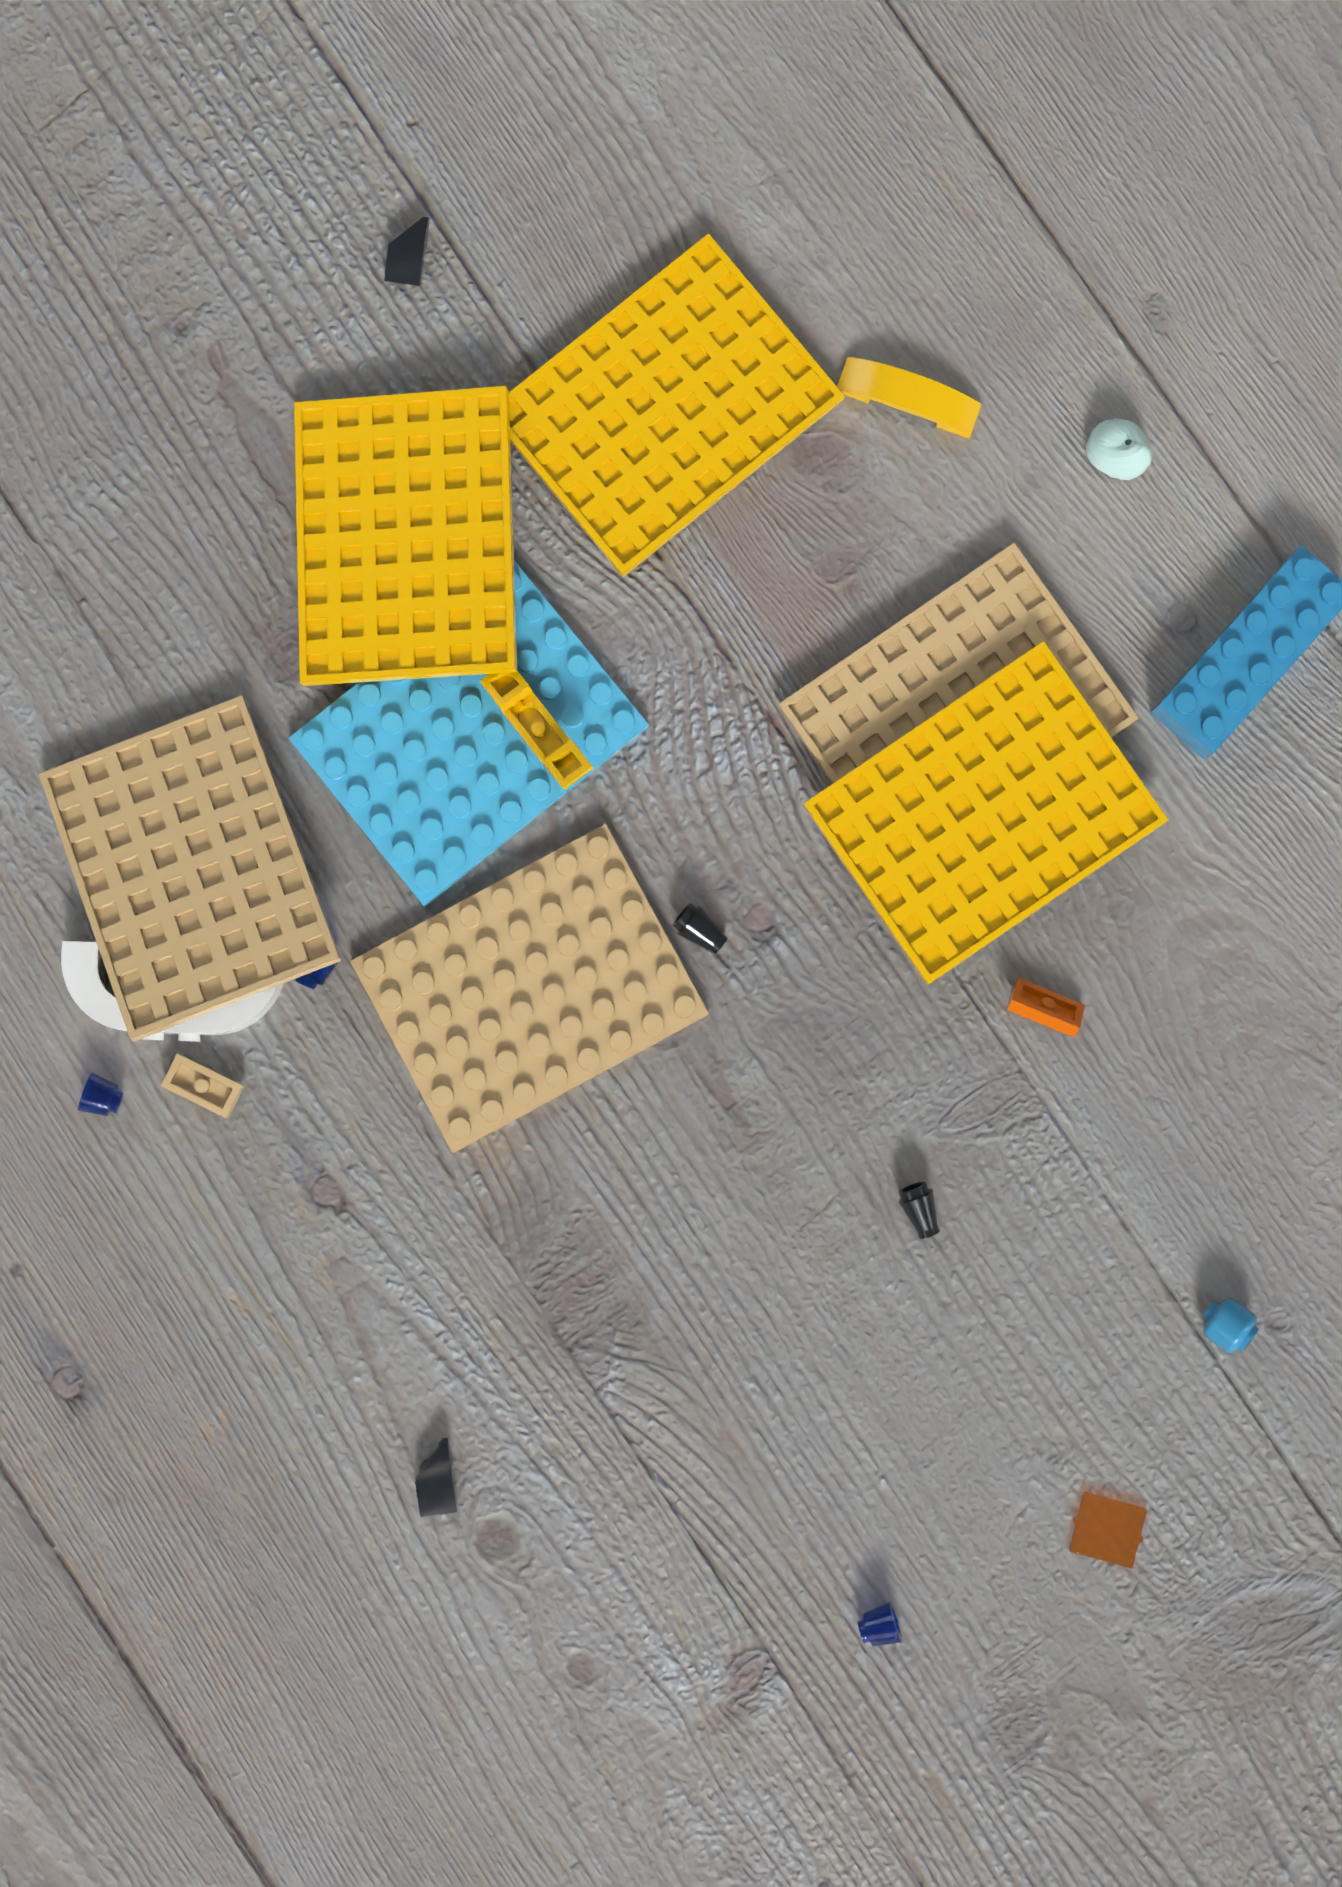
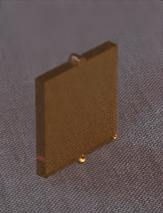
[1069,1492,1147,1568]

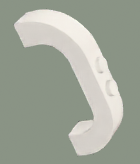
[61,941,284,1042]

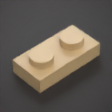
[161,1053,245,1118]

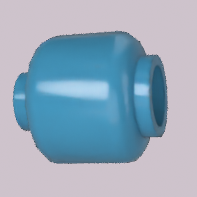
[1202,1298,1259,1353]

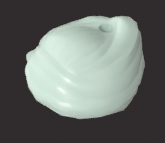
[1085,418,1152,480]

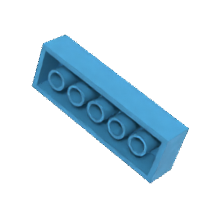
[1150,545,1342,760]

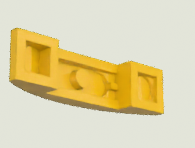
[837,357,982,439]
[480,670,593,790]

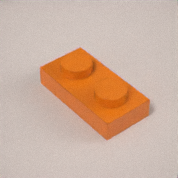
[1007,977,1085,1038]

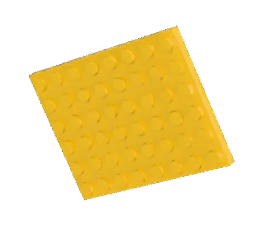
[509,233,845,577]
[294,386,517,686]
[803,641,1169,985]

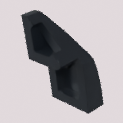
[384,217,430,286]
[415,1438,457,1517]

